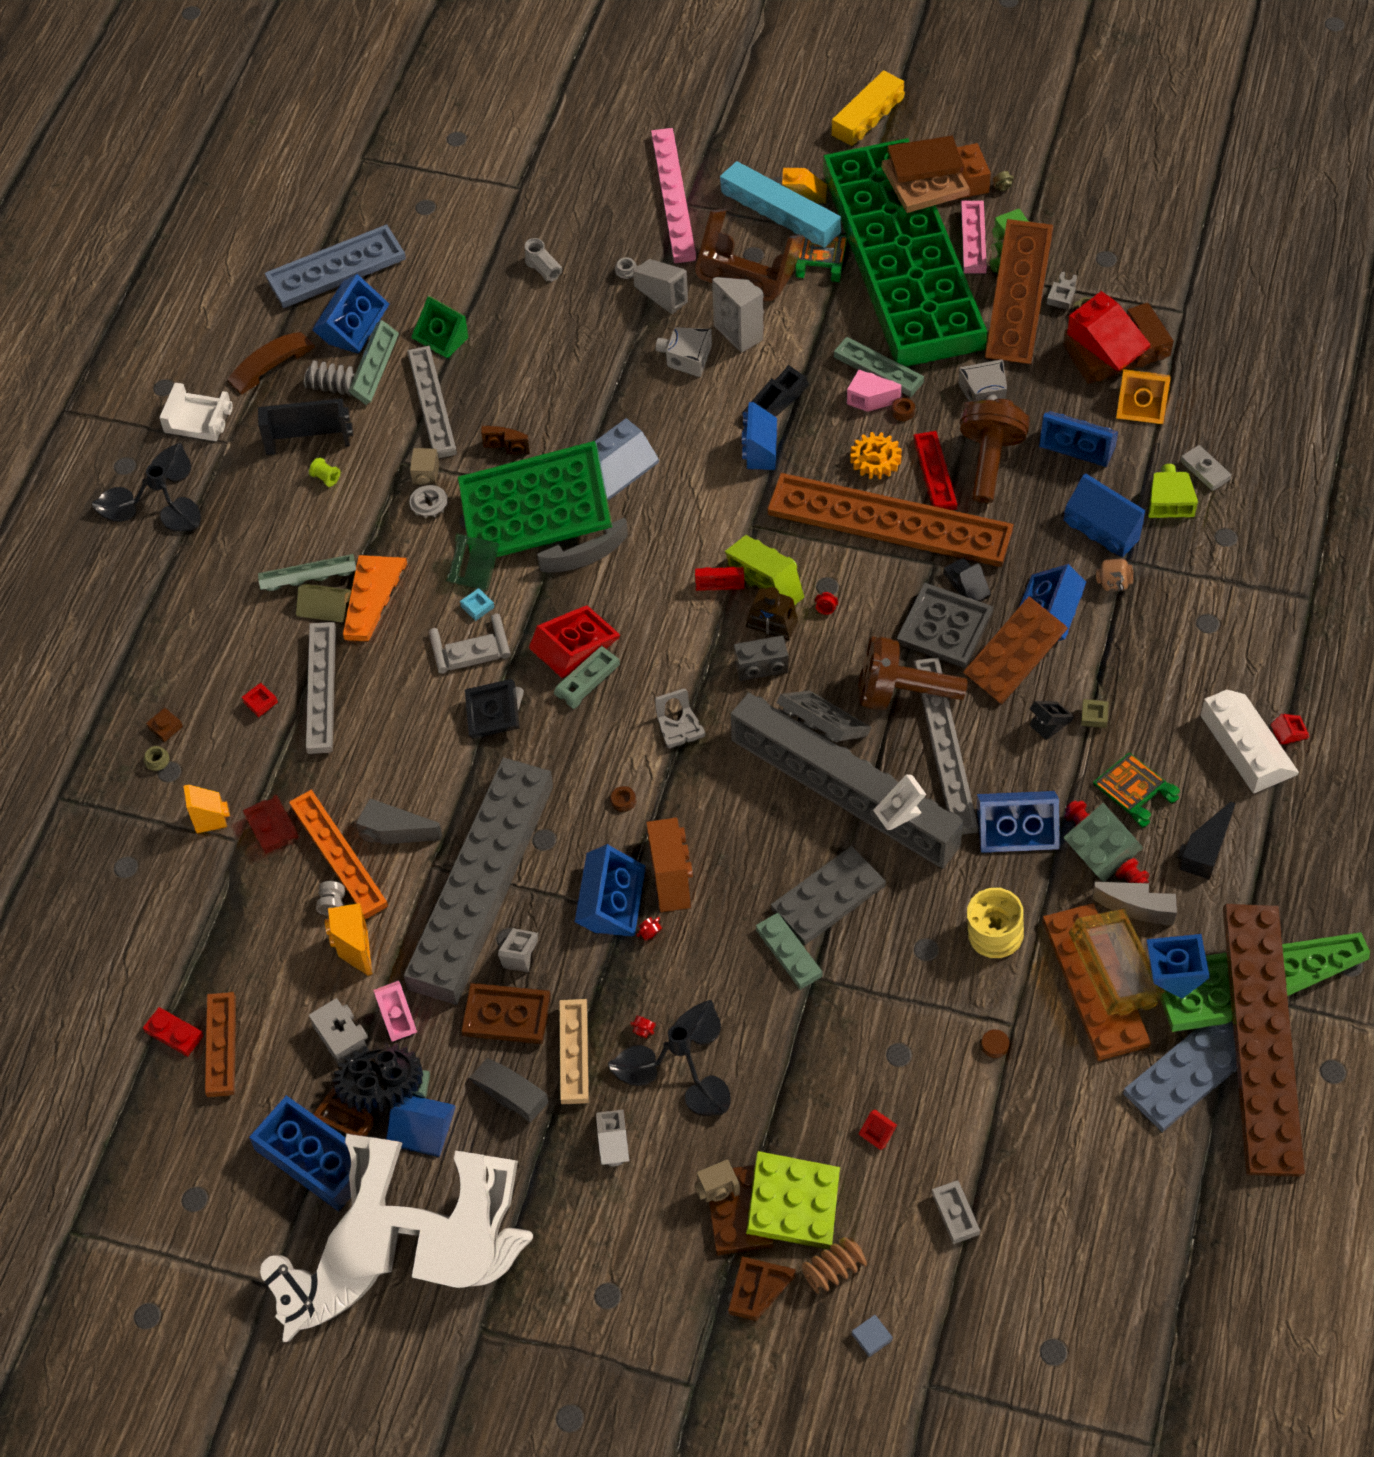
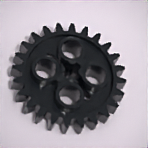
[333,1043,423,1113]

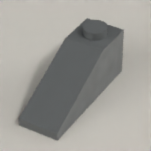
[356,798,442,844]

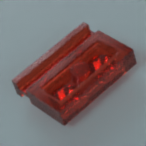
[242,795,299,854]

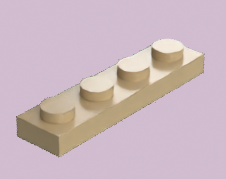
[560,999,589,1104]

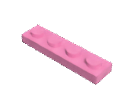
[961,201,987,273]

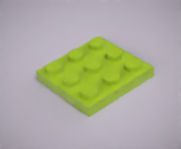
[746,1151,840,1250]

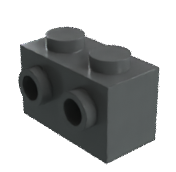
[734,636,788,681]

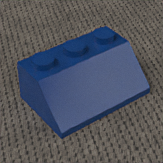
[312,274,390,353]
[1039,411,1118,467]
[1064,473,1145,558]
[1019,564,1086,641]
[977,791,1060,852]
[575,844,646,936]

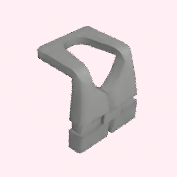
[655,689,705,748]

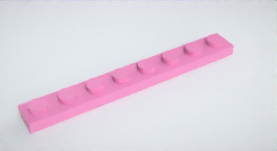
[651,128,696,263]

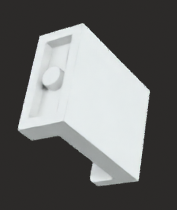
[160,383,233,441]

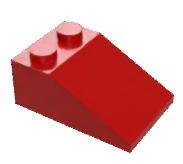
[1067,291,1151,372]
[529,605,620,678]

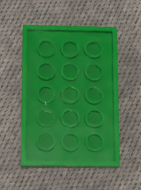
[458,441,612,563]

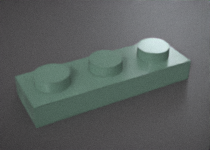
[756,913,823,990]

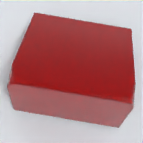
[1271,714,1310,744]

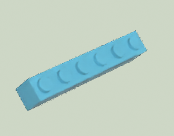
[720,161,841,248]

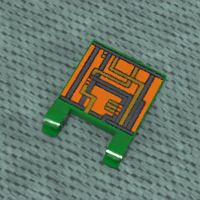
[795,235,847,282]
[1093,753,1180,827]

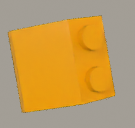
[1116,369,1171,424]
[325,903,373,976]

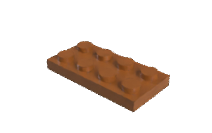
[963,596,1068,705]

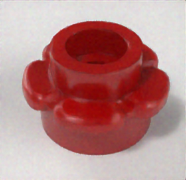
[814,592,839,615]
[630,1015,656,1038]

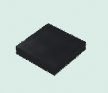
[465,679,520,739]

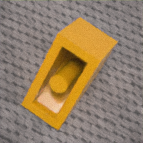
[782,168,827,204]
[184,785,230,833]

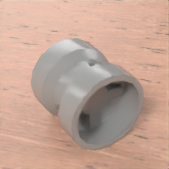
[316,881,345,917]

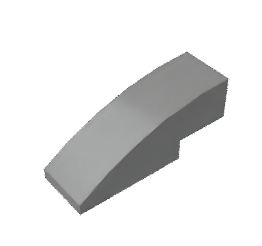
[1092,882,1177,925]

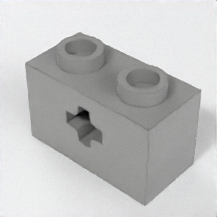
[309,998,368,1064]

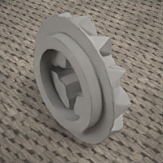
[410,485,448,519]

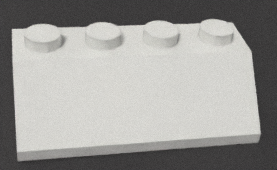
[1201,690,1299,794]

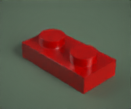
[695,566,744,591]
[143,1007,204,1057]

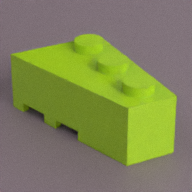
[725,535,805,605]

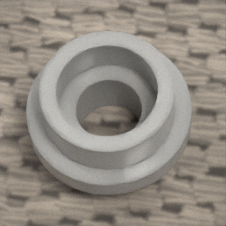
[615,257,637,279]

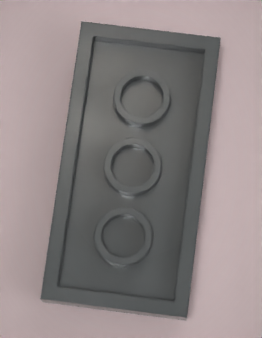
[771,846,886,945]

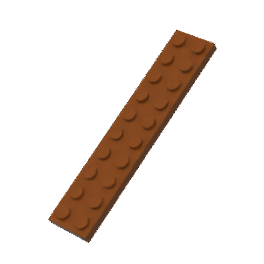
[768,473,1014,567]

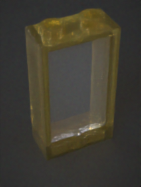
[1069,909,1165,1015]

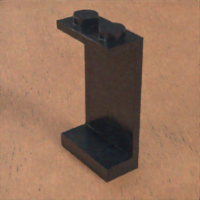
[258,398,354,455]

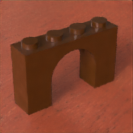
[1063,302,1174,384]

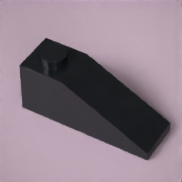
[1177,802,1236,880]

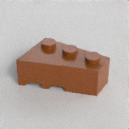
[646,818,693,912]

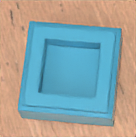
[460,588,495,621]

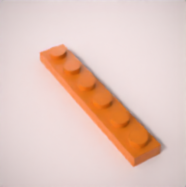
[289,789,388,919]

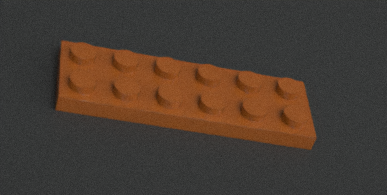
[985,219,1054,365]
[1042,903,1151,1061]

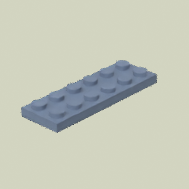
[265,224,406,308]
[1123,1021,1237,1132]

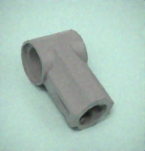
[525,238,562,282]

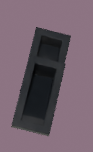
[742,365,809,417]

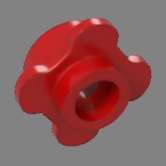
[636,917,663,941]

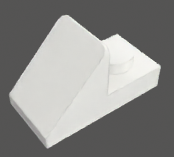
[873,775,926,830]

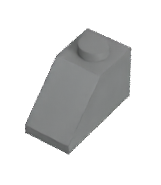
[596,1110,629,1166]

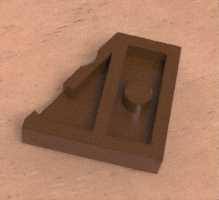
[313,1087,374,1138]
[728,1256,796,1321]

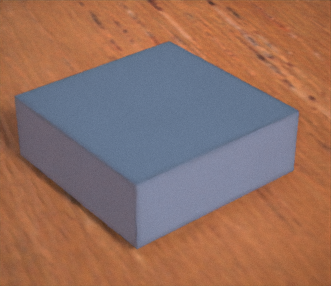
[852,1315,893,1357]

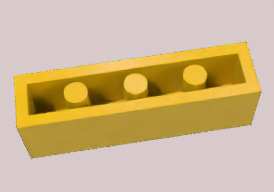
[832,70,905,146]

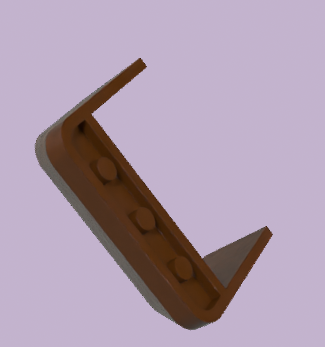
[695,209,804,301]

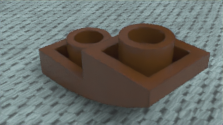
[481,426,530,455]

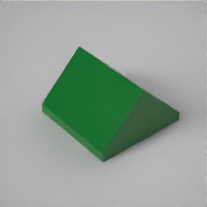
[411,296,469,358]

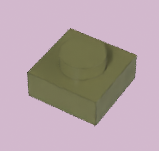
[1081,699,1109,728]

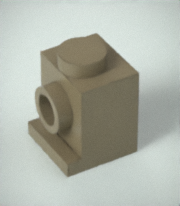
[694,1159,740,1203]

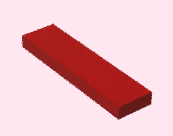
[913,431,957,510]

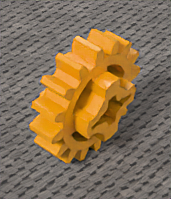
[850,432,902,479]

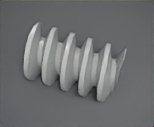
[304,360,355,396]

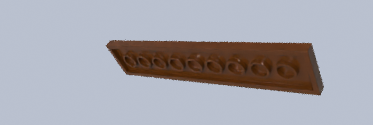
[1223,904,1305,1177]

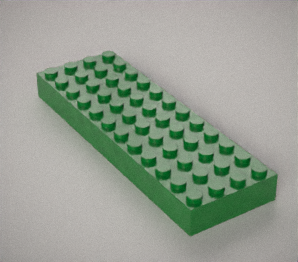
[823,138,987,367]

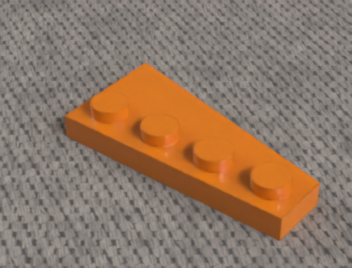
[343,555,407,642]

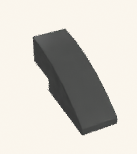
[469,1058,548,1123]

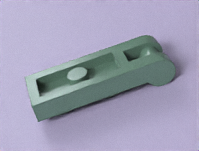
[554,646,620,709]

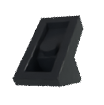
[943,558,991,602]
[1029,701,1074,740]

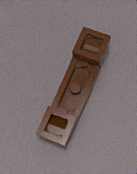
[227,332,315,395]

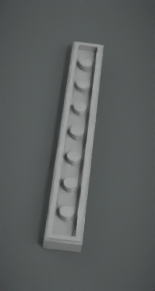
[913,657,978,835]

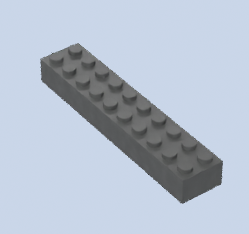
[731,693,963,869]
[404,757,553,1005]

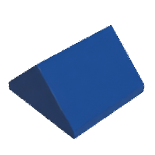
[1147,934,1209,999]
[387,1096,456,1157]

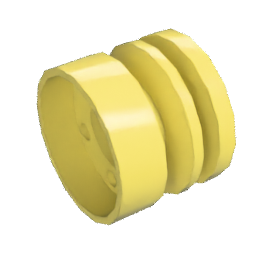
[967,888,1024,958]

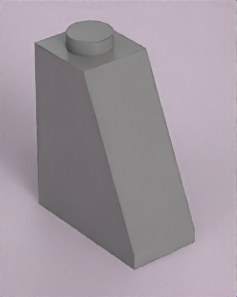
[633,259,688,314]

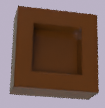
[146,708,183,742]

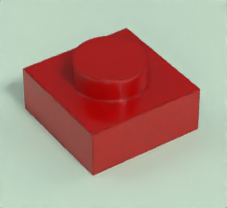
[241,683,278,717]
[859,1109,897,1150]

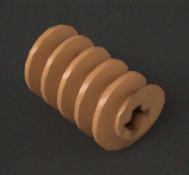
[801,1237,867,1294]

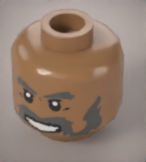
[1096,559,1133,591]

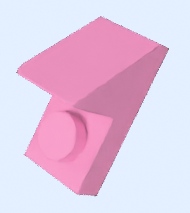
[373,981,417,1042]

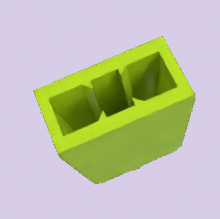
[1148,464,1198,518]

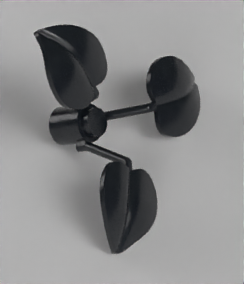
[92,443,201,531]
[608,1000,731,1116]

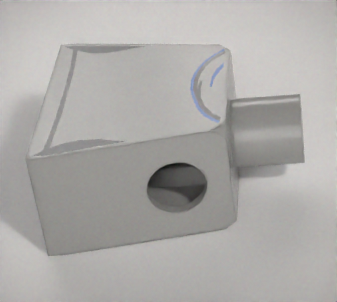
[656,327,712,377]
[958,360,1007,402]

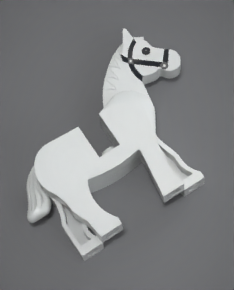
[260,1134,533,1342]

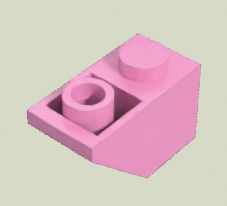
[847,370,902,412]

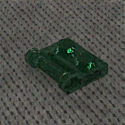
[445,534,499,591]

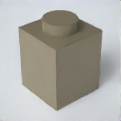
[410,448,439,486]

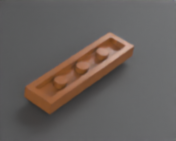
[205,992,236,1097]

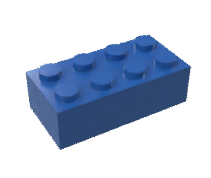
[249,1095,351,1212]

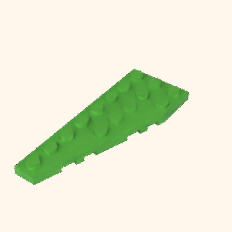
[1150,932,1370,1032]

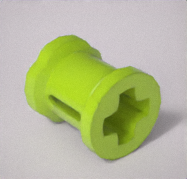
[309,457,341,487]

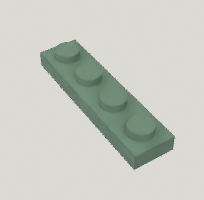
[348,320,399,405]
[834,337,924,397]
[258,554,357,591]

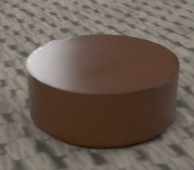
[892,398,915,421]
[610,786,637,812]
[981,1029,1009,1058]

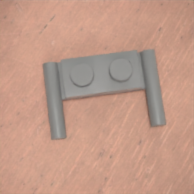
[428,614,511,673]

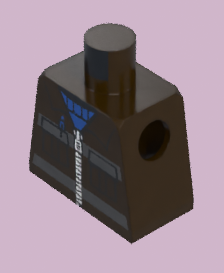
[746,587,798,641]

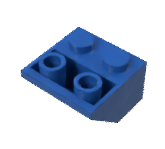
[742,402,777,470]

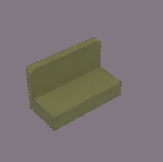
[296,584,352,622]

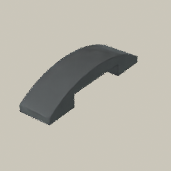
[537,518,628,572]

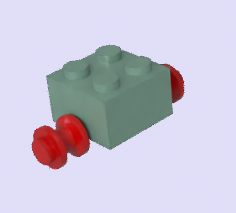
[1063,801,1150,884]

